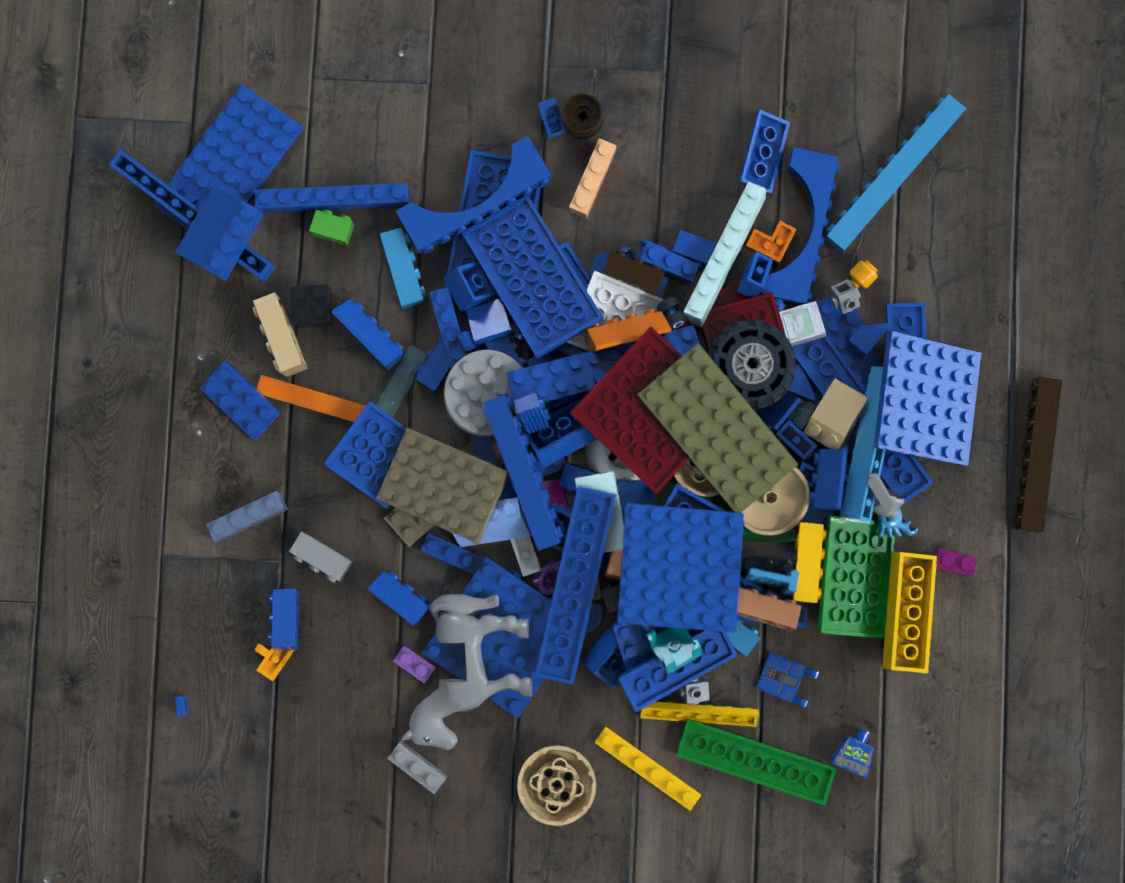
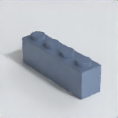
[206,491,288,542]

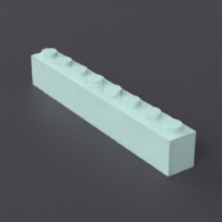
[683,182,766,328]

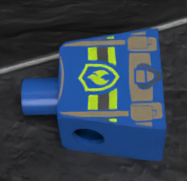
[830,728,874,778]

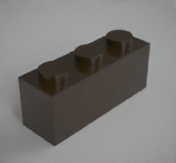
[602,251,665,296]

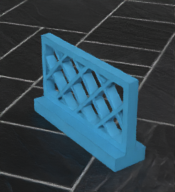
[742,568,800,597]

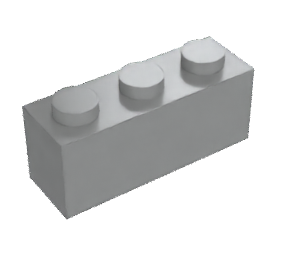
[289,532,353,583]
[387,741,447,794]

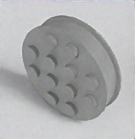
[444,350,522,437]

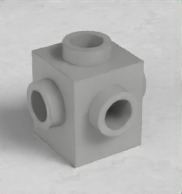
[831,279,861,314]
[678,676,709,705]

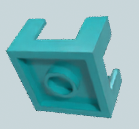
[646,627,702,674]

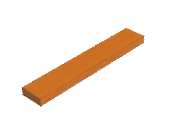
[257,375,365,422]

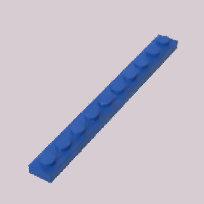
[430,288,499,467]

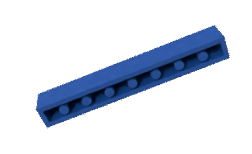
[255,183,410,213]
[482,394,564,551]

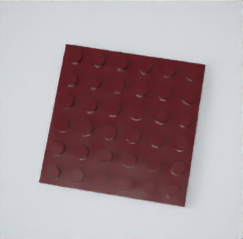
[570,326,689,494]

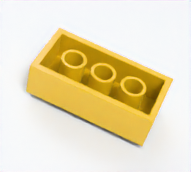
[789,522,826,603]

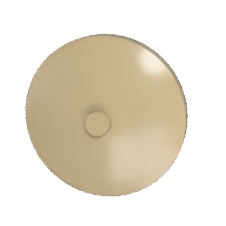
[742,467,810,535]

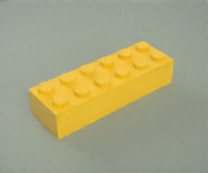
[882,552,937,673]

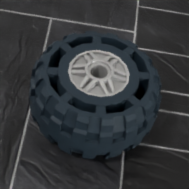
[707,320,796,410]

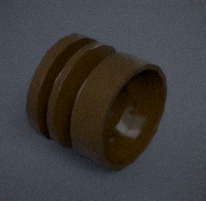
[563,93,603,139]

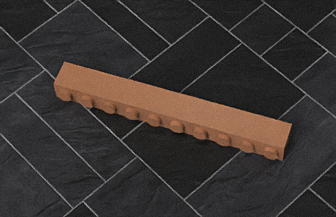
[604,550,801,631]

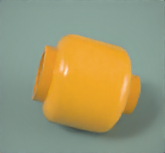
[849,260,878,289]

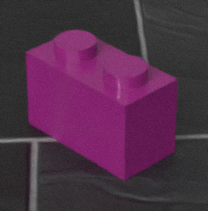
[933,548,977,577]

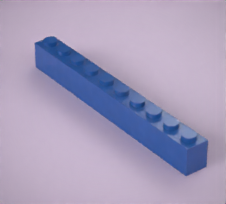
[109,149,276,282]

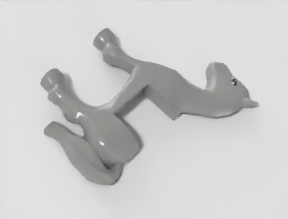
[401,594,532,750]

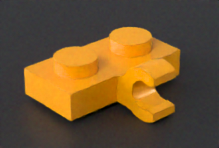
[254,643,295,682]

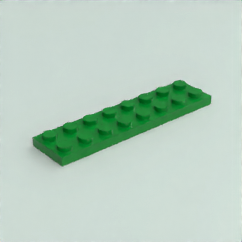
[676,719,837,806]

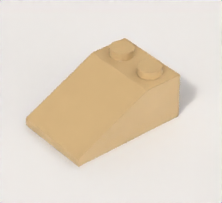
[803,379,868,450]

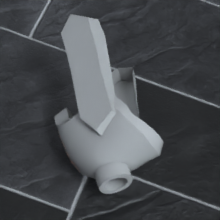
[867,473,904,521]

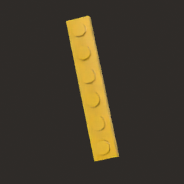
[640,702,759,727]
[595,726,701,811]

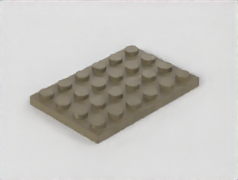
[376,428,509,544]

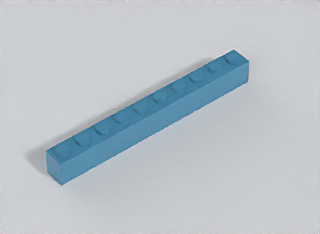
[824,94,966,254]

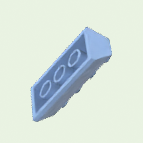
[453,497,532,547]

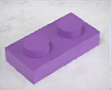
[393,645,436,684]

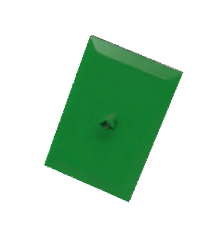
[817,516,895,639]

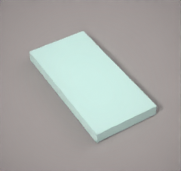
[575,471,624,553]

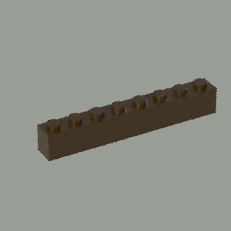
[1014,377,1062,533]

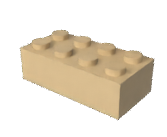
[252,292,308,377]

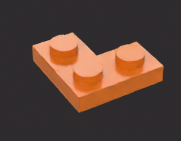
[745,221,797,264]

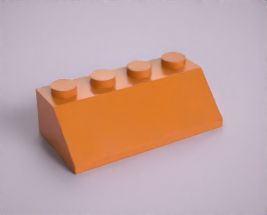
[584,309,671,352]

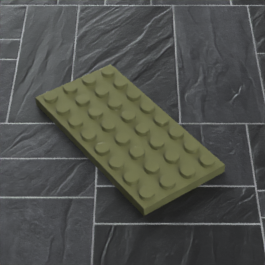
[637,343,798,513]

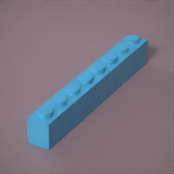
[840,366,885,524]

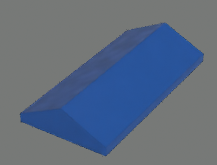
[739,109,790,194]

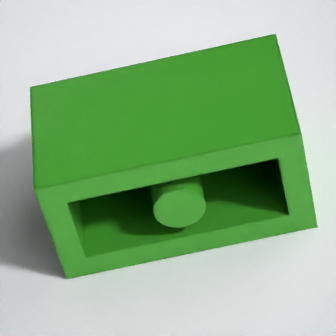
[309,209,354,246]

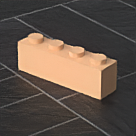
[569,138,616,219]

